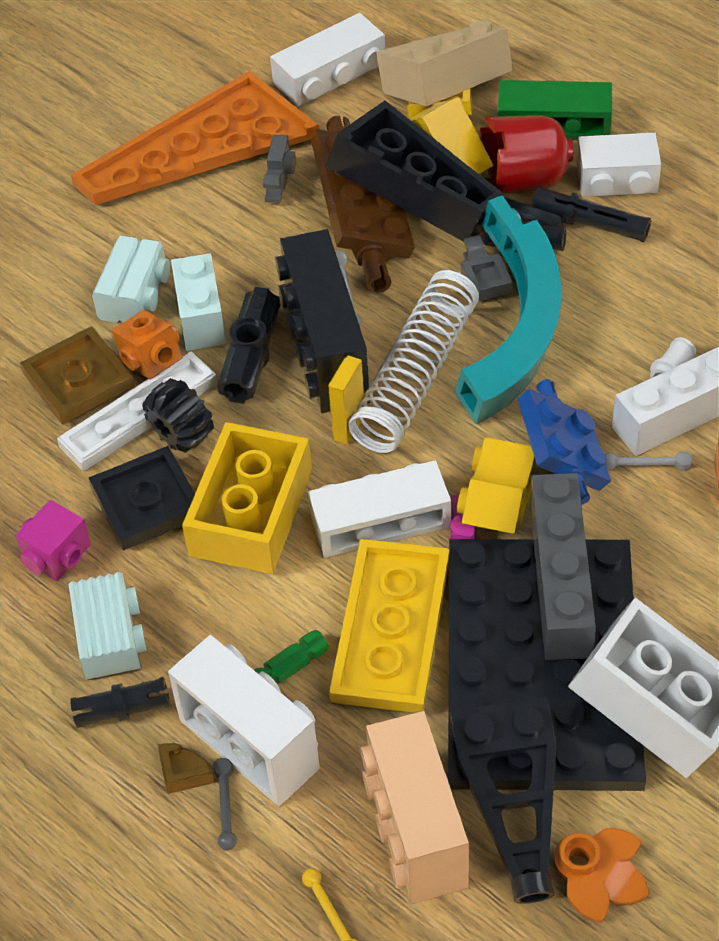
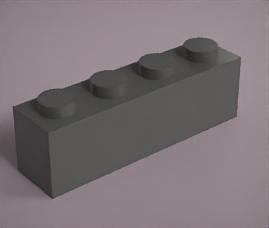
[530,473,596,660]

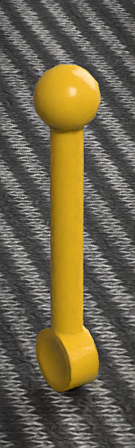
[302,868,358,941]

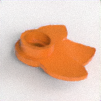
[554,828,649,923]

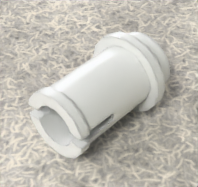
[650,337,696,378]

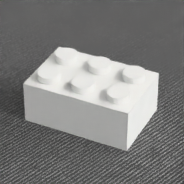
[568,597,719,778]
[168,634,320,807]

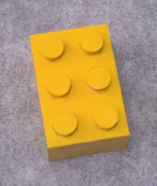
[182,422,312,574]

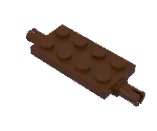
[311,116,415,292]

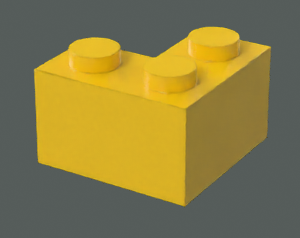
[409,97,493,174]

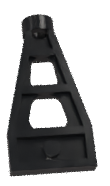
[451,696,556,904]

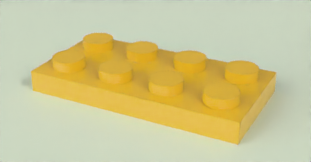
[329,539,450,713]

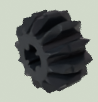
[142,378,214,453]

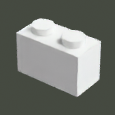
[577,133,661,197]

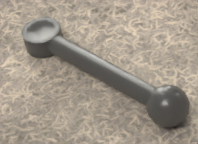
[213,758,237,851]

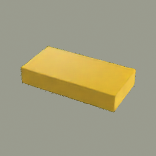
[328,356,364,445]

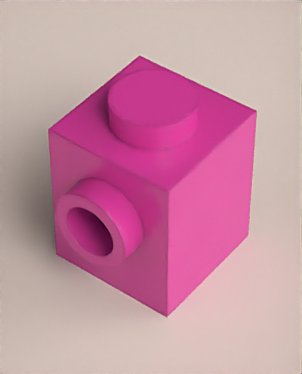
[15,500,91,581]

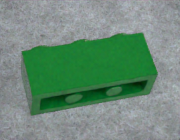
[498,80,612,140]

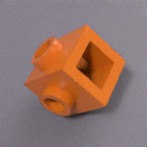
[111,310,183,380]

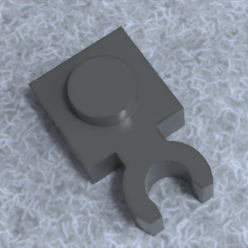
[263,134,296,203]

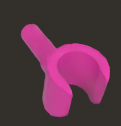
[450,495,476,539]

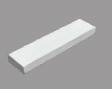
[57,351,218,472]

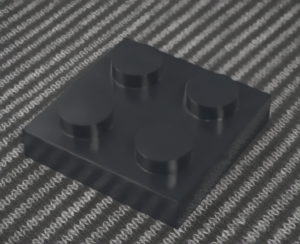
[88,446,195,551]

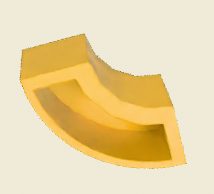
[457,437,537,534]

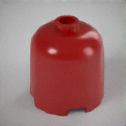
[479,115,574,194]

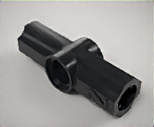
[217,287,281,404]

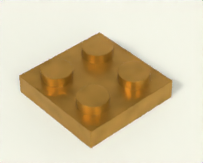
[20,326,135,425]

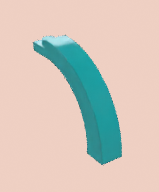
[455,195,562,424]

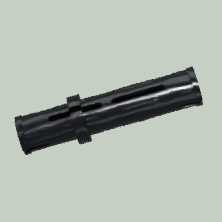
[532,186,652,243]

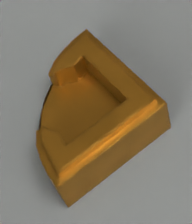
[157,743,215,794]

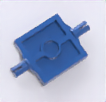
[517,379,611,505]

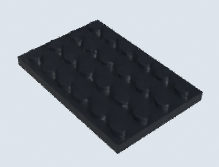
[448,539,646,791]

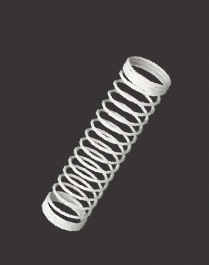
[348,270,479,453]

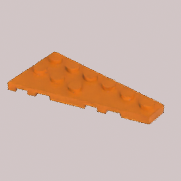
[71,71,319,205]

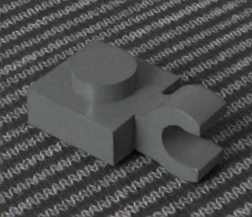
[461,235,512,301]

